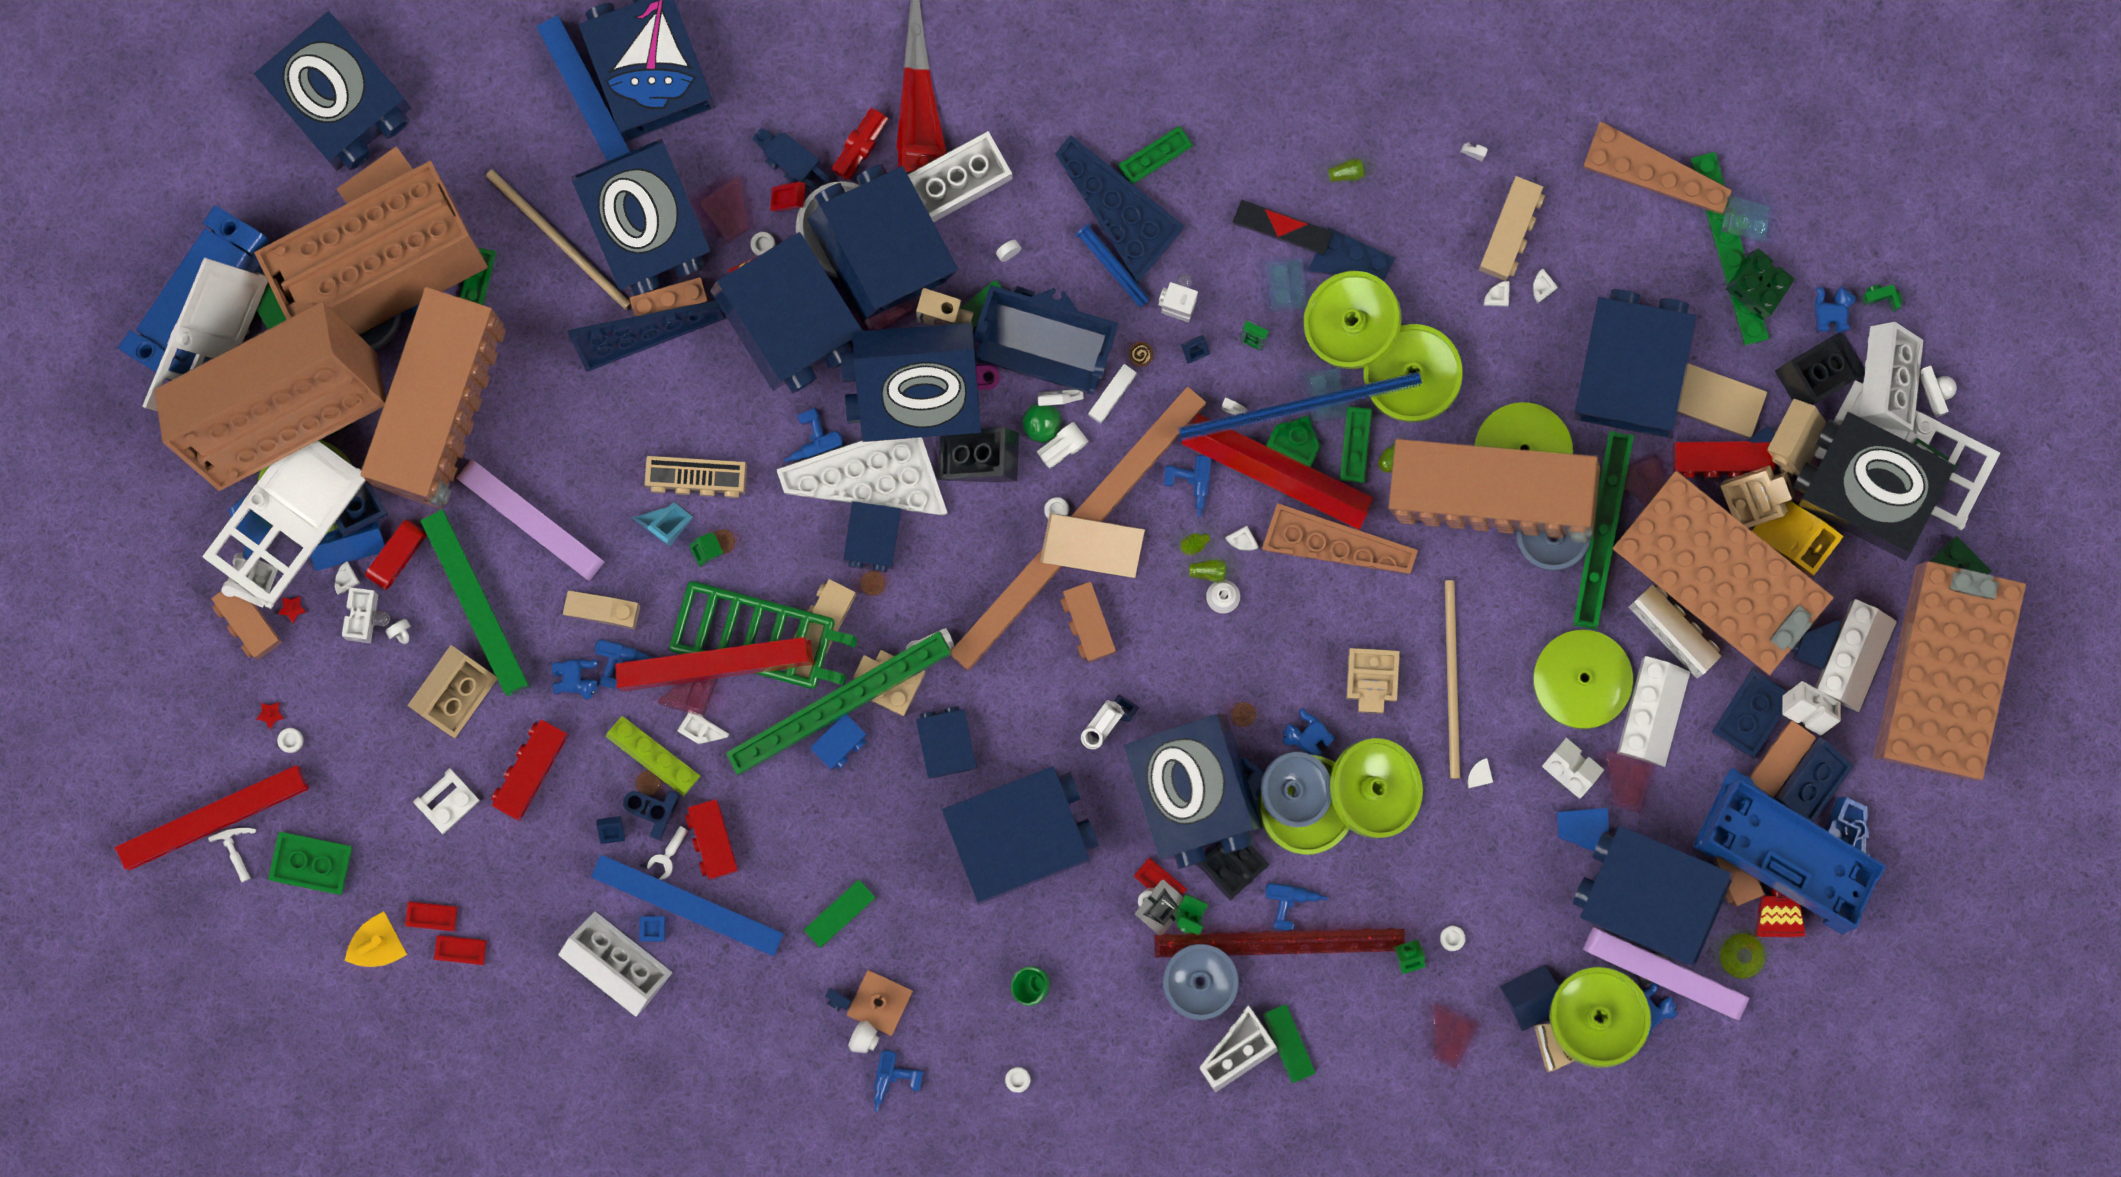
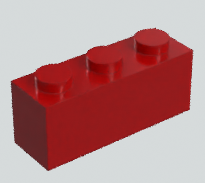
[685,799,739,880]

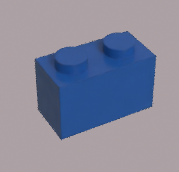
[810,715,867,770]

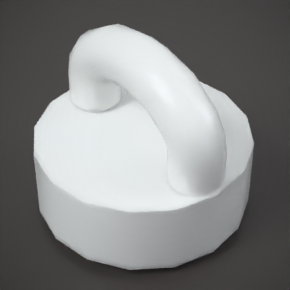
[386,619,411,644]

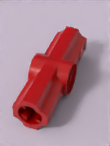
[831,108,888,181]

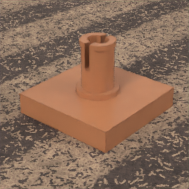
[847,970,913,1036]

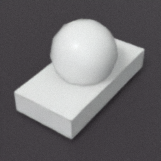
[1919,366,1957,418]

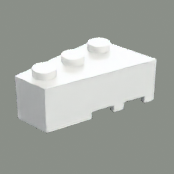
[1200,1005,1278,1093]

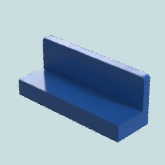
[310,520,386,571]

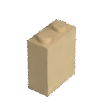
[1767,399,1826,477]

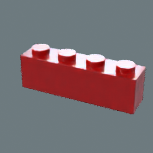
[1672,441,1775,479]
[491,719,569,821]

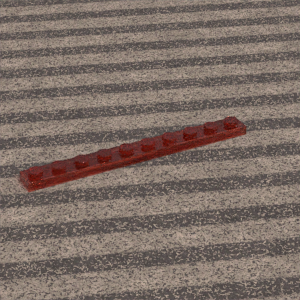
[1154,928,1405,958]

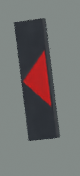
[1232,200,1333,256]

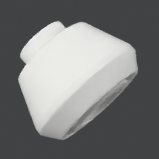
[1206,580,1240,613]
[848,1020,880,1053]

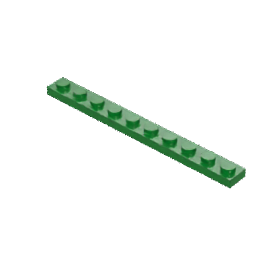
[726,631,952,775]

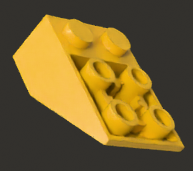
[1752,501,1843,578]

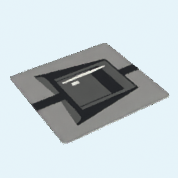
[1135,880,1183,937]

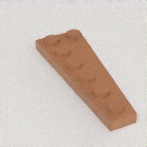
[1583,122,1732,215]
[1262,503,1418,575]

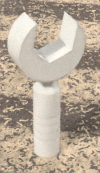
[647,826,688,880]

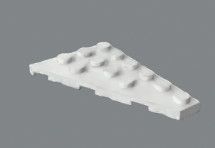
[777,437,948,516]

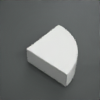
[1460,143,1488,162]
[1533,269,1558,303]
[1484,281,1509,307]
[1221,398,1247,415]
[1225,526,1259,551]
[335,561,360,595]
[1468,758,1493,789]

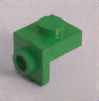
[1862,284,1903,312]
[1175,894,1207,935]
[1395,939,1426,974]

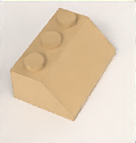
[407,645,497,738]

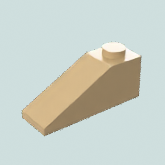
[563,591,641,630]

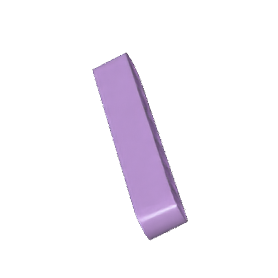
[456,459,604,581]
[1583,926,1750,1021]

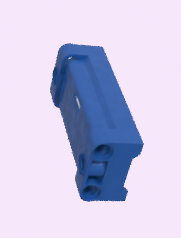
[117,205,271,382]
[1693,779,1886,935]

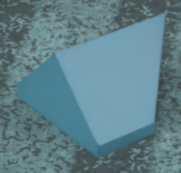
[632,502,693,547]

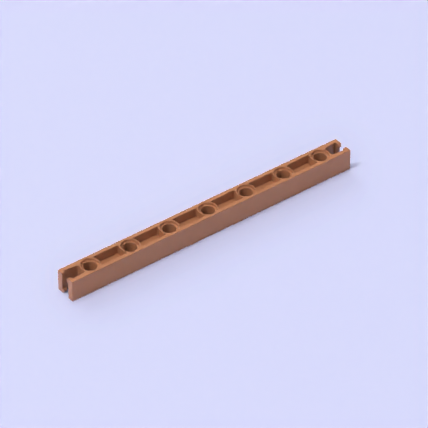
[950,386,1206,671]

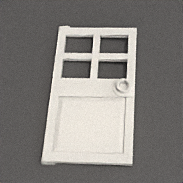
[143,257,268,411]
[1814,380,2000,531]
[202,441,366,609]

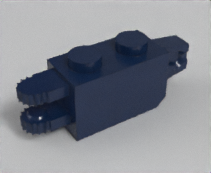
[752,128,831,192]

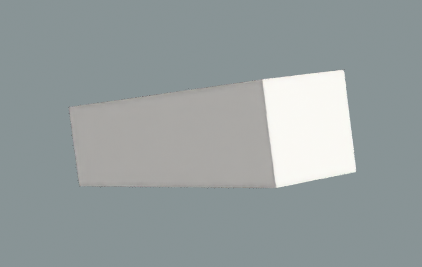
[1088,364,1137,424]

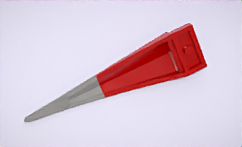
[896,0,947,174]

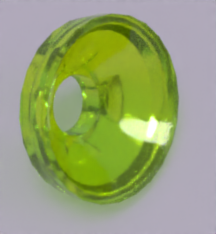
[1720,933,1765,979]

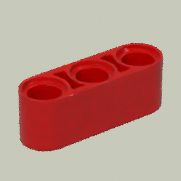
[365,519,427,591]

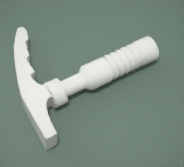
[208,828,256,883]

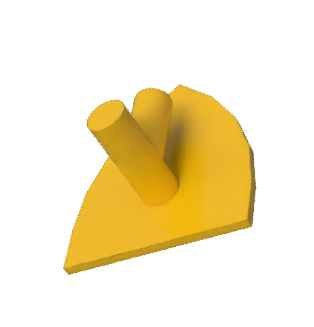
[345,911,407,967]

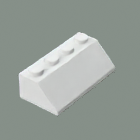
[908,131,1013,222]
[1860,322,1923,431]
[1629,584,1722,679]
[1815,599,1897,712]
[1617,656,1690,767]
[558,911,673,1017]

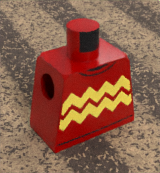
[1754,888,1805,938]

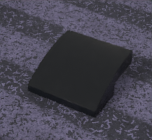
[1197,842,1269,901]

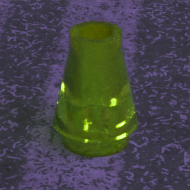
[1328,157,1365,183]
[1189,558,1226,582]

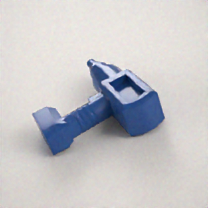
[784,408,843,463]
[1164,455,1211,517]
[595,639,653,690]
[1265,883,1327,932]
[874,1050,924,1112]

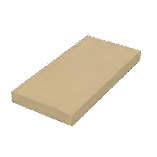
[1679,363,1767,439]
[1040,513,1145,578]

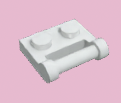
[221,553,278,608]
[413,768,480,834]

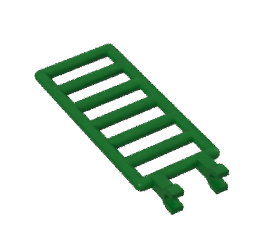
[669,581,858,689]

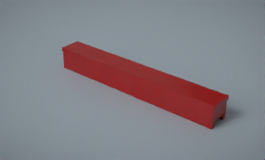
[1182,413,1373,530]
[615,637,815,692]
[114,765,309,871]

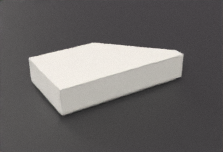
[1038,389,1084,406]
[677,710,730,744]

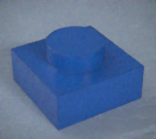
[639,916,665,942]

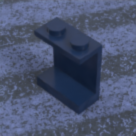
[843,501,902,573]
[916,706,977,779]

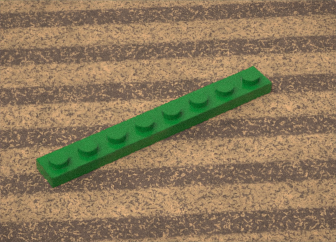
[1690,152,1769,346]

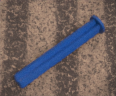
[1075,223,1149,307]

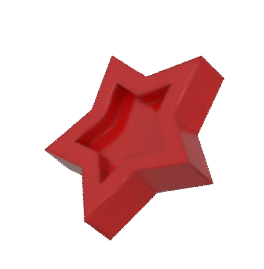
[278,596,307,624]
[256,702,285,730]

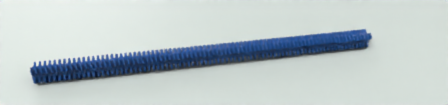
[1178,372,1422,441]

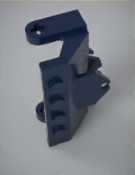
[974,285,1119,395]

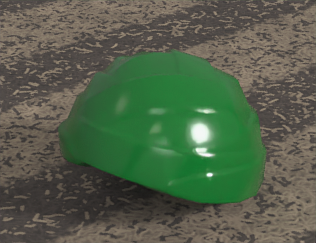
[1022,403,1062,443]
[1011,966,1050,1006]

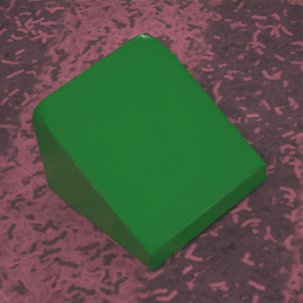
[689,532,723,567]

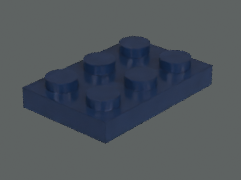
[1711,669,1787,759]
[1776,737,1854,823]

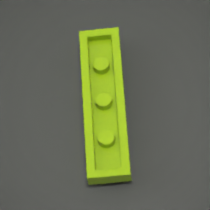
[606,716,700,796]

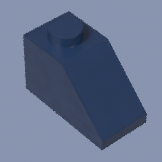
[1791,620,1842,670]

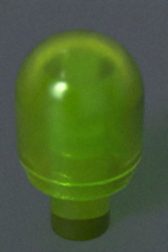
[1378,442,1395,473]
[1180,533,1210,556]

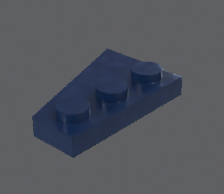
[1307,227,1395,281]

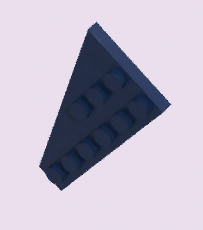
[1055,135,1185,284]
[567,300,724,372]

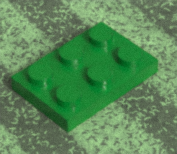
[268,832,353,895]

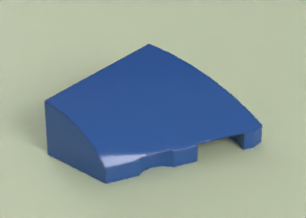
[228,492,281,560]
[1825,797,1870,856]
[1556,808,1609,851]

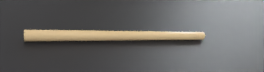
[486,169,631,310]
[1445,580,1460,779]

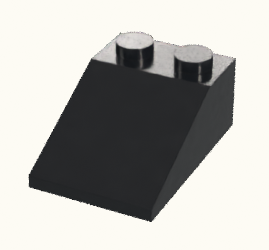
[1774,332,1865,405]
[938,427,1019,482]

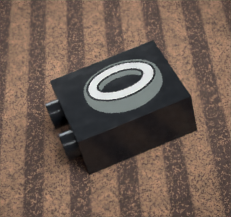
[1793,412,1956,561]

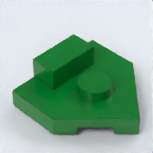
[1266,415,1320,467]

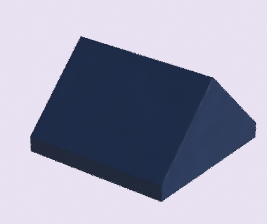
[333,481,388,537]
[1500,965,1559,1031]

